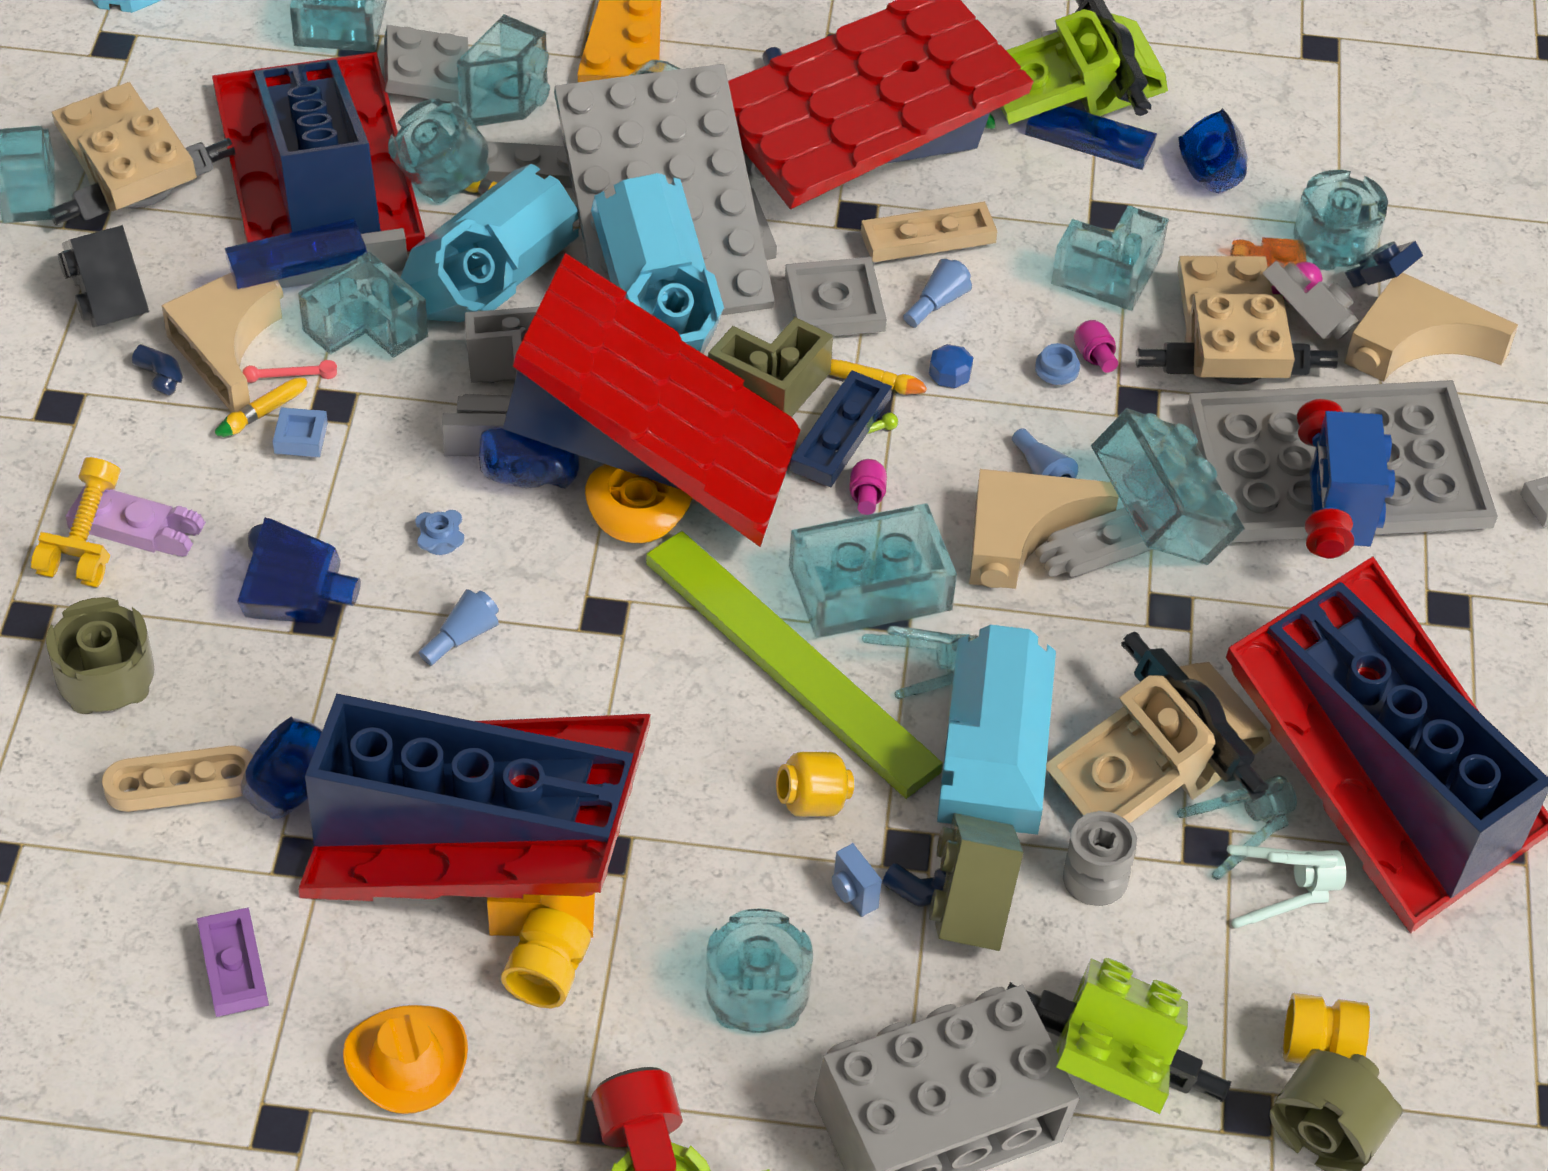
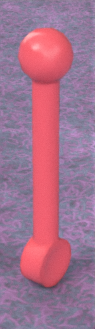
[242,360,337,383]

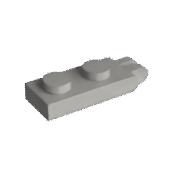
[1035,501,1165,577]

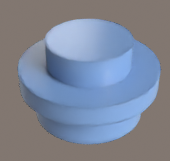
[1035,343,1080,385]

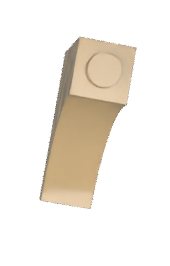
[161,261,283,412]
[1344,273,1518,382]
[969,469,1119,589]

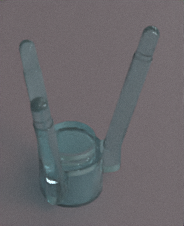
[862,626,978,699]
[1177,775,1297,880]

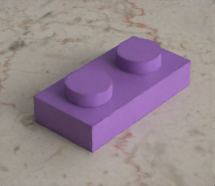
[197,907,269,1017]

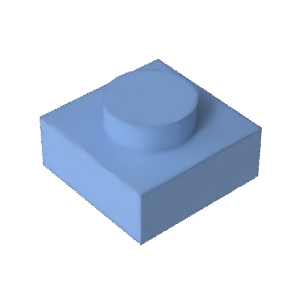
[273,407,328,457]
[832,843,882,917]

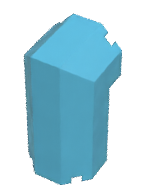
[396,163,579,322]
[591,173,724,353]
[937,624,1056,835]

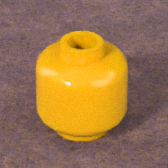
[776,752,854,817]

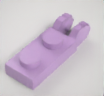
[66,486,206,557]

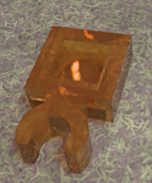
[1230,237,1307,267]

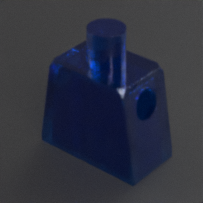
[237,517,361,623]

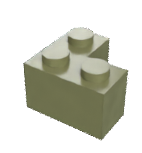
[708,317,833,417]
[929,813,1024,951]

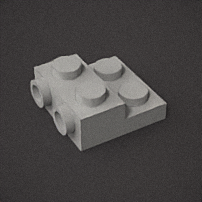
[1263,261,1360,339]

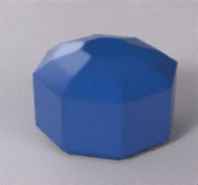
[929,344,974,388]

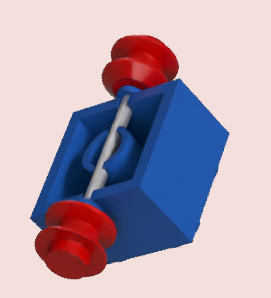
[1297,399,1395,559]

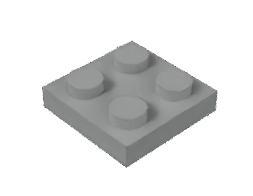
[384,25,470,105]
[785,257,887,336]

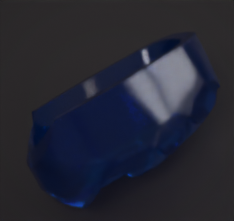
[1178,108,1248,193]
[479,428,579,489]
[241,716,322,819]

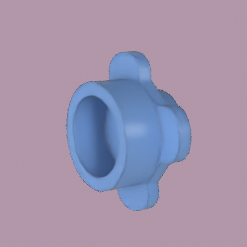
[415,510,464,555]

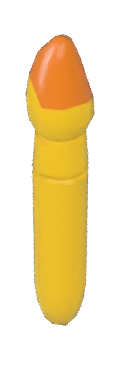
[829,359,927,395]

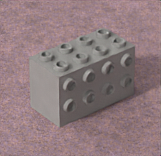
[814,984,1080,1171]

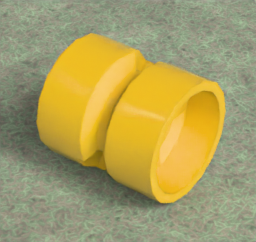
[501,908,591,1009]
[1283,993,1370,1064]

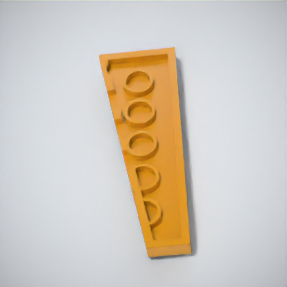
[577,0,661,82]

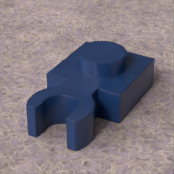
[1345,241,1423,288]

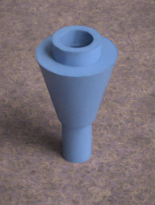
[903,259,972,328]
[1012,428,1078,478]
[418,589,499,666]

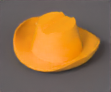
[585,464,692,543]
[343,1005,468,1114]

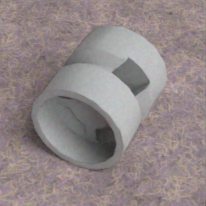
[1063,811,1137,906]

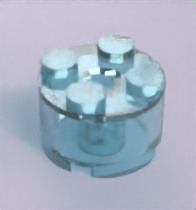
[388,98,489,203]
[1293,170,1388,271]
[705,908,813,1033]

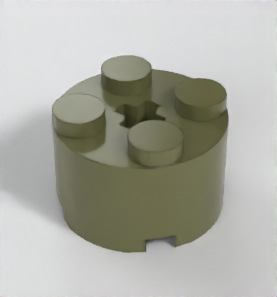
[46,597,154,714]
[1270,1049,1403,1171]

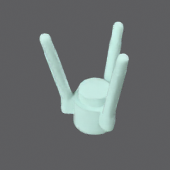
[1227,845,1346,928]

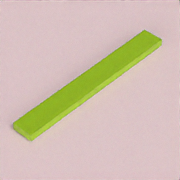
[646,531,943,799]

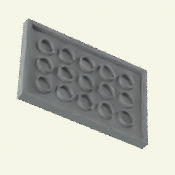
[554,64,775,315]
[1188,380,1498,543]

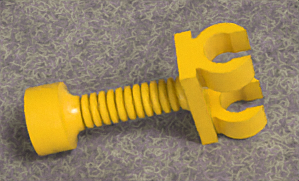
[31,457,121,587]

